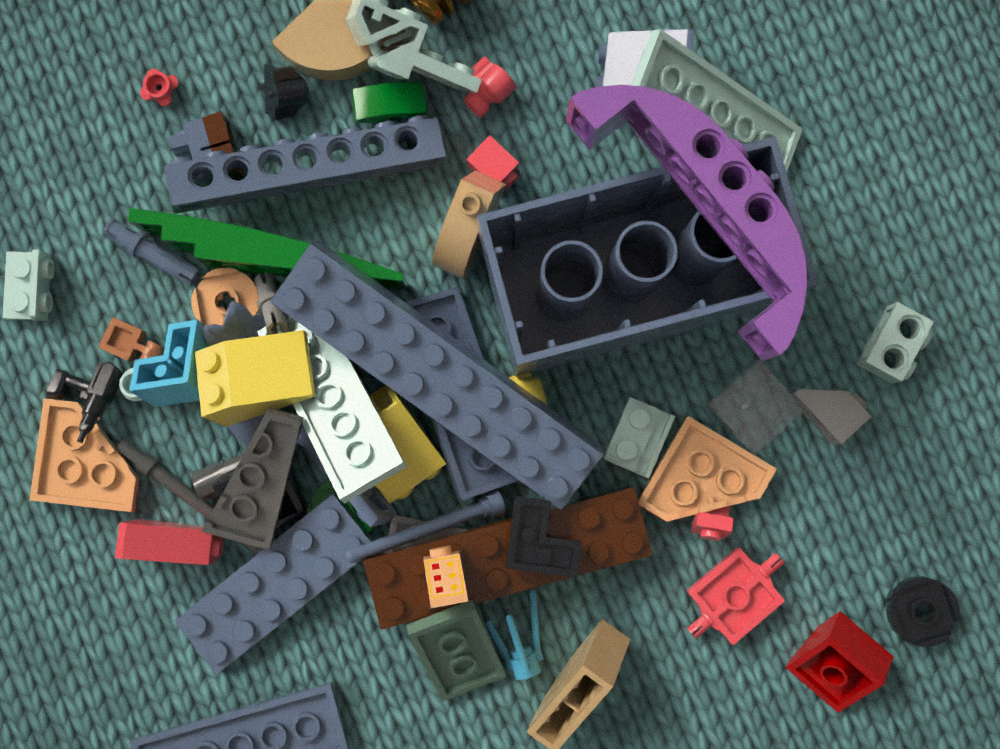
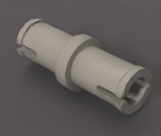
[254,272,289,335]

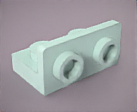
[2,250,55,321]

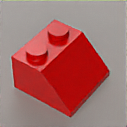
[785,611,894,713]

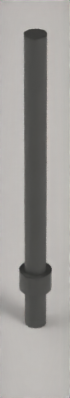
[116,439,263,555]

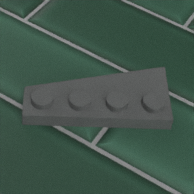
[201,408,304,550]

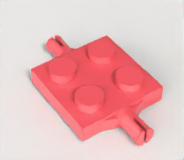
[686,547,785,645]

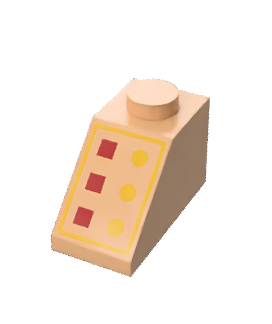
[423,546,468,608]

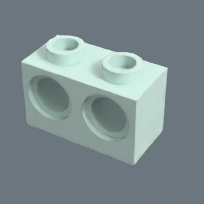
[856,302,934,384]

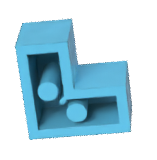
[129,319,209,407]

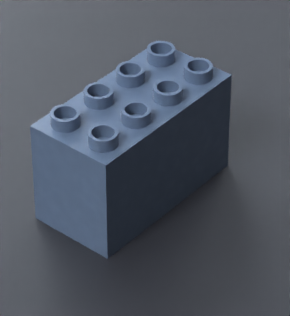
[477,136,819,377]

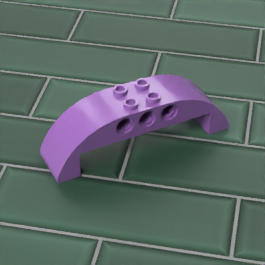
[566,84,807,362]

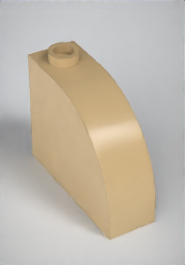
[272,0,403,81]
[432,170,507,280]
[526,619,631,749]

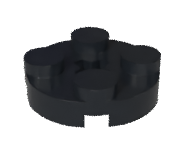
[886,576,960,647]

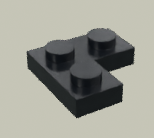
[505,496,582,577]

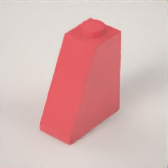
[115,519,224,565]

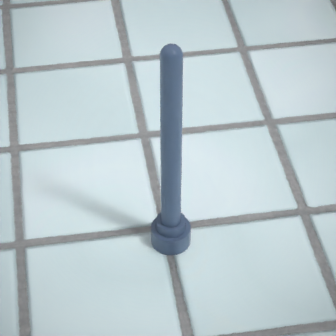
[345,489,506,563]

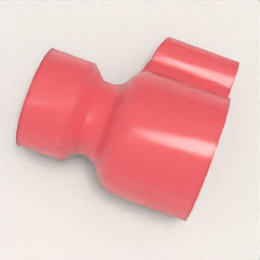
[463,56,517,118]

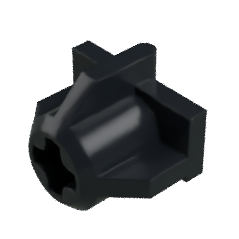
[258,64,309,120]

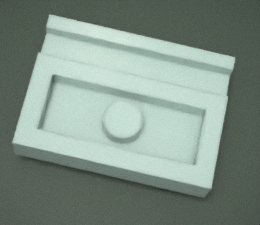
[603,397,675,479]

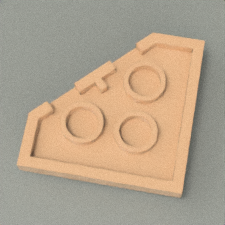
[29,398,140,512]
[638,416,777,522]

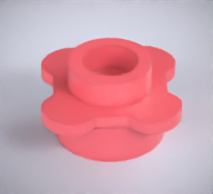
[140,69,179,107]

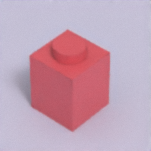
[466,135,519,191]

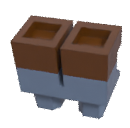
[168,111,245,187]

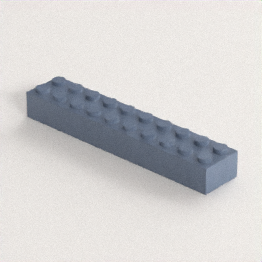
[270,240,604,510]

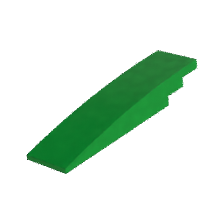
[128,208,409,291]

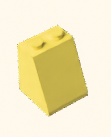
[370,385,446,504]

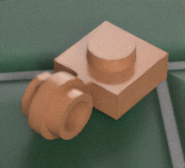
[98,317,165,363]

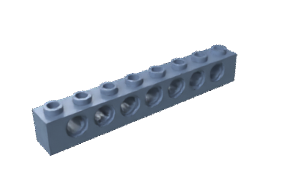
[163,115,446,214]

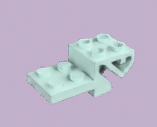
[346,0,482,93]

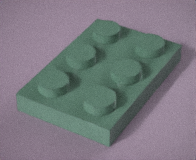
[406,599,507,701]

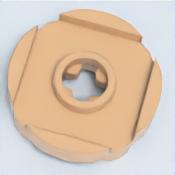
[191,268,259,326]

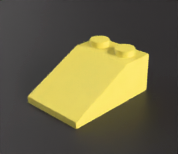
[195,330,316,427]

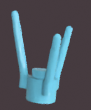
[486,589,544,680]

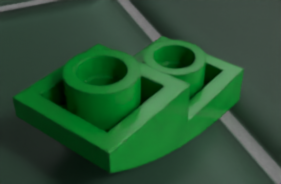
[351,82,427,123]

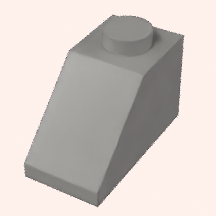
[787,389,872,445]

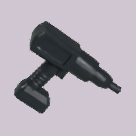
[46,362,123,443]

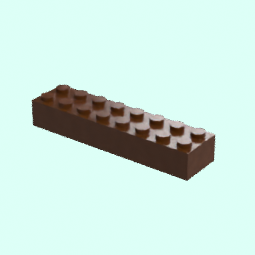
[363,486,653,630]

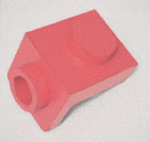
[691,506,733,541]

